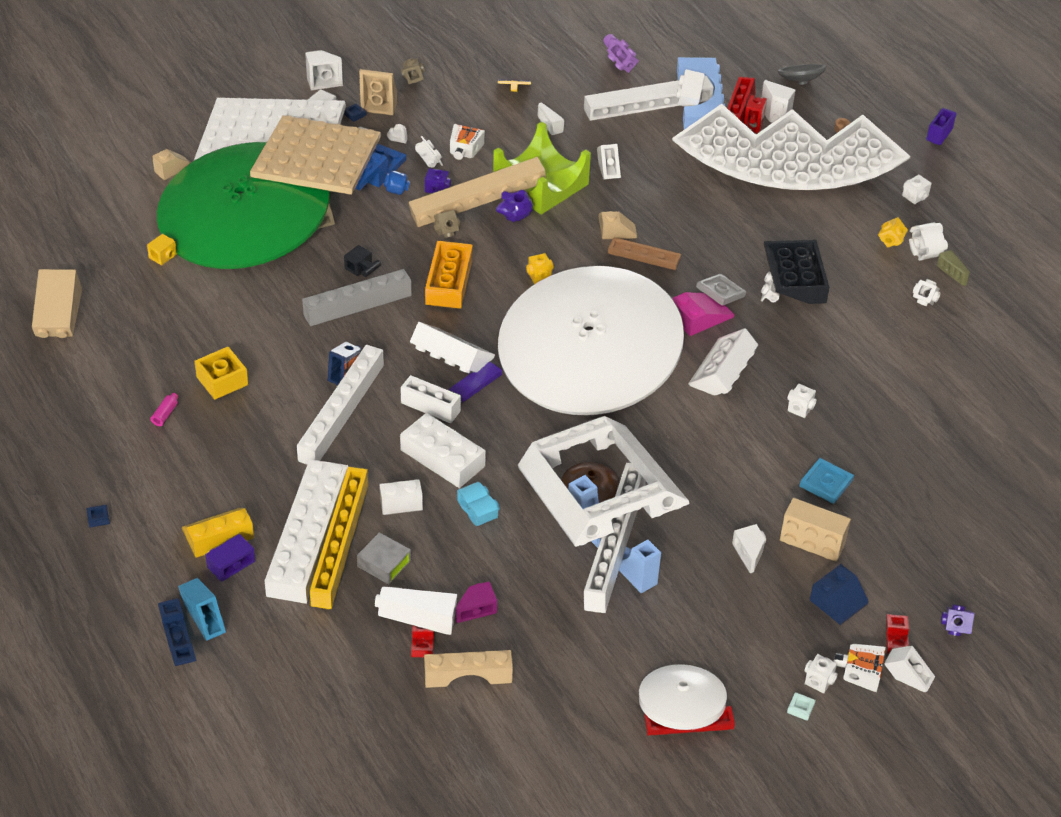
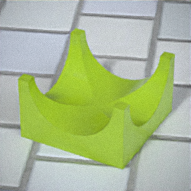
[493,122,591,215]

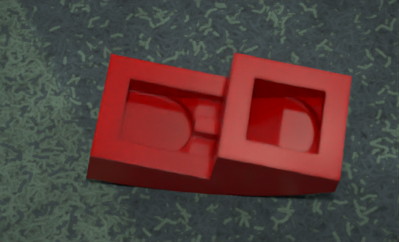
[886,614,909,654]
[411,625,434,657]

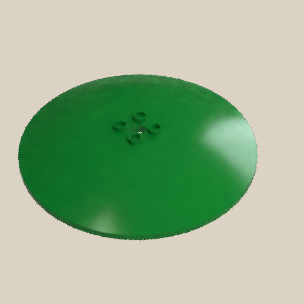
[157,142,330,269]

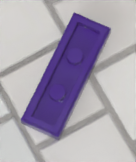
[449,361,502,403]

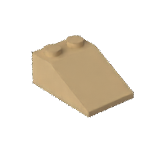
[359,69,397,115]

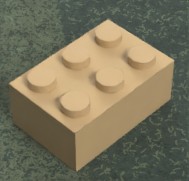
[780,498,851,562]

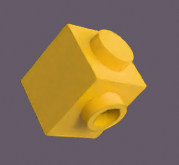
[147,234,177,266]

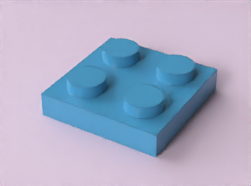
[799,458,854,504]

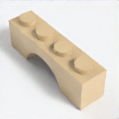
[424,650,513,688]

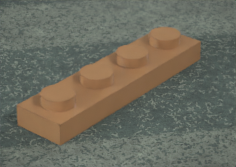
[608,237,681,270]

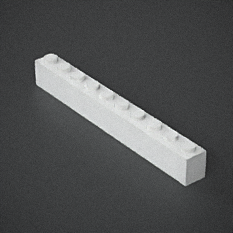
[584,463,646,613]

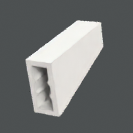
[375,587,457,635]

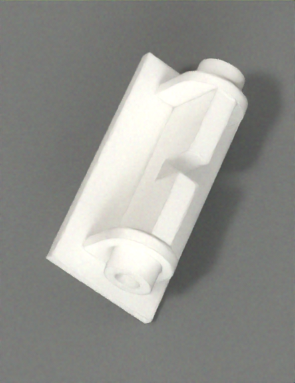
[415,136,443,168]
[761,272,780,302]

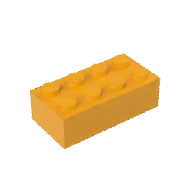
[425,241,473,309]

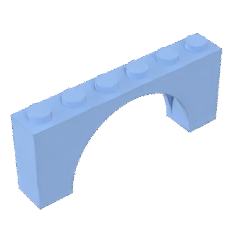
[677,57,725,130]
[568,475,661,593]

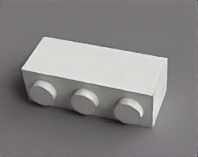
[401,375,461,423]

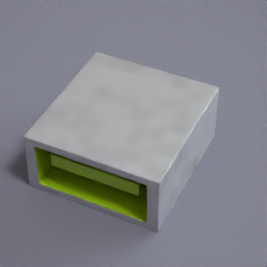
[357,532,411,584]

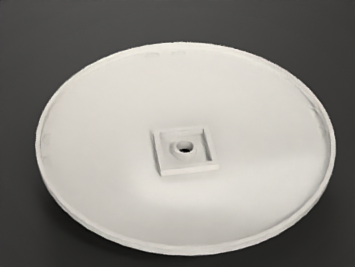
[498,266,684,415]

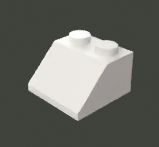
[306,50,343,90]
[762,80,795,123]

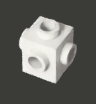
[902,175,931,204]
[913,279,941,306]
[787,384,817,418]
[805,654,838,693]

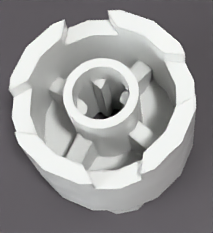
[909,222,948,261]

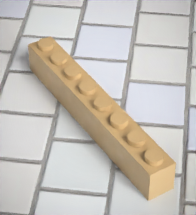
[409,157,546,227]

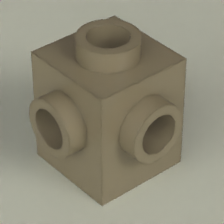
[401,58,425,84]
[434,210,460,238]

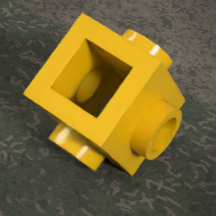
[878,217,908,248]
[526,253,554,284]

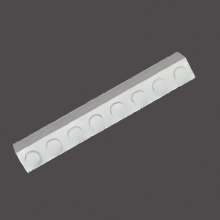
[584,76,714,121]
[297,345,384,465]

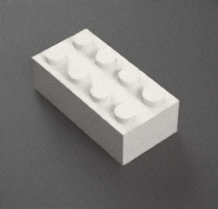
[400,413,486,488]

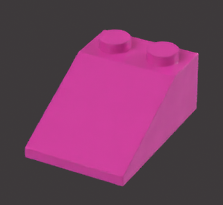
[671,292,734,336]

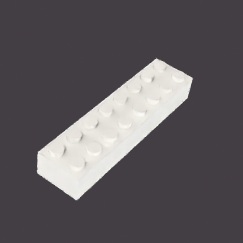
[265,459,348,604]

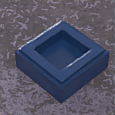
[344,103,367,122]
[86,505,110,528]

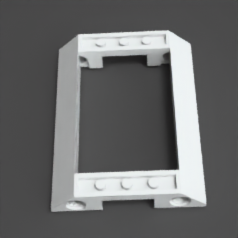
[518,416,689,547]

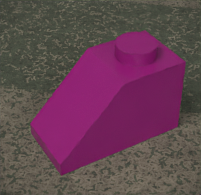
[456,582,497,623]

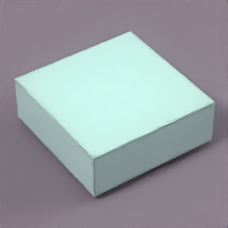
[787,692,816,721]

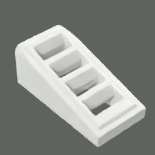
[538,103,564,135]

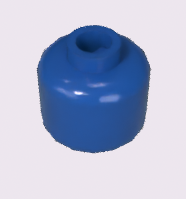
[384,171,410,195]

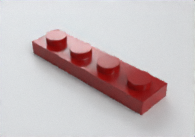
[644,706,735,736]

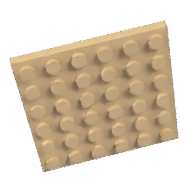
[250,115,381,194]

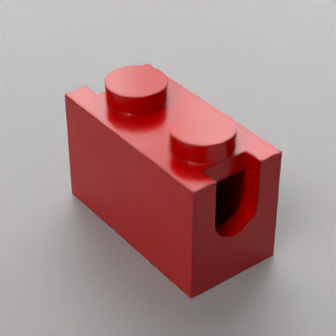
[744,95,767,134]

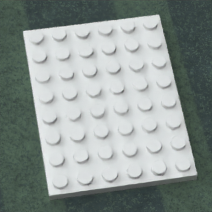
[194,98,346,160]

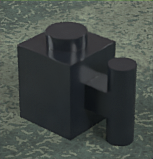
[344,245,381,277]

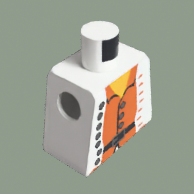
[450,124,485,160]
[834,644,886,692]

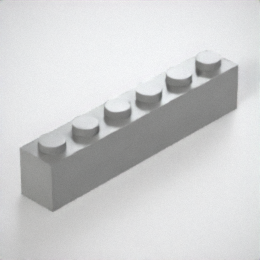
[302,269,411,326]

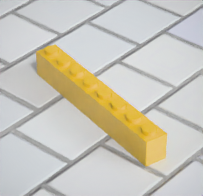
[310,467,368,609]

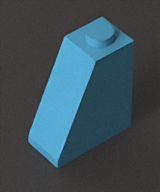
[178,578,226,641]

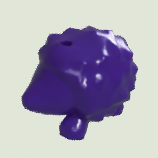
[496,190,533,222]

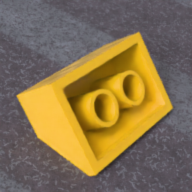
[182,508,254,558]

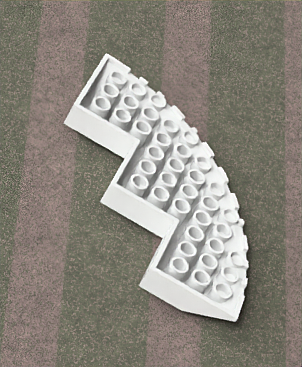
[672,104,910,190]

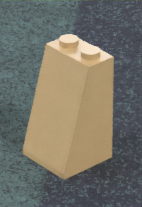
[32,269,82,338]

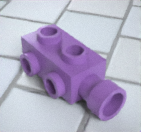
[603,34,639,73]

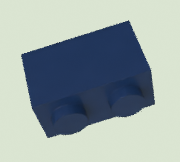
[810,564,869,625]

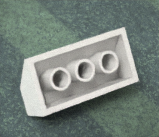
[410,322,495,374]
[688,328,758,395]

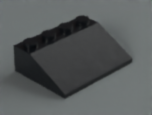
[764,240,830,304]

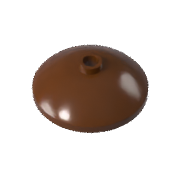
[561,462,620,503]

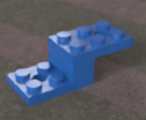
[355,144,406,190]

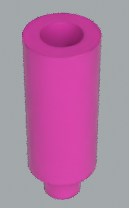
[150,393,178,426]

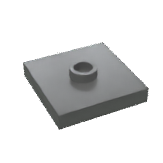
[696,274,746,306]

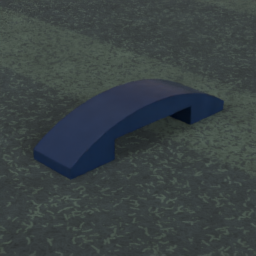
[158,598,196,666]

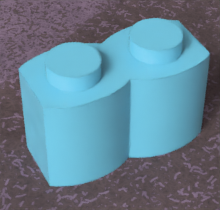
[457,482,500,526]

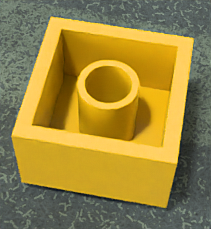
[194,347,248,400]

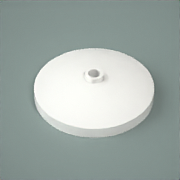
[639,665,727,730]

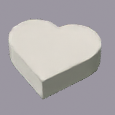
[387,124,407,144]

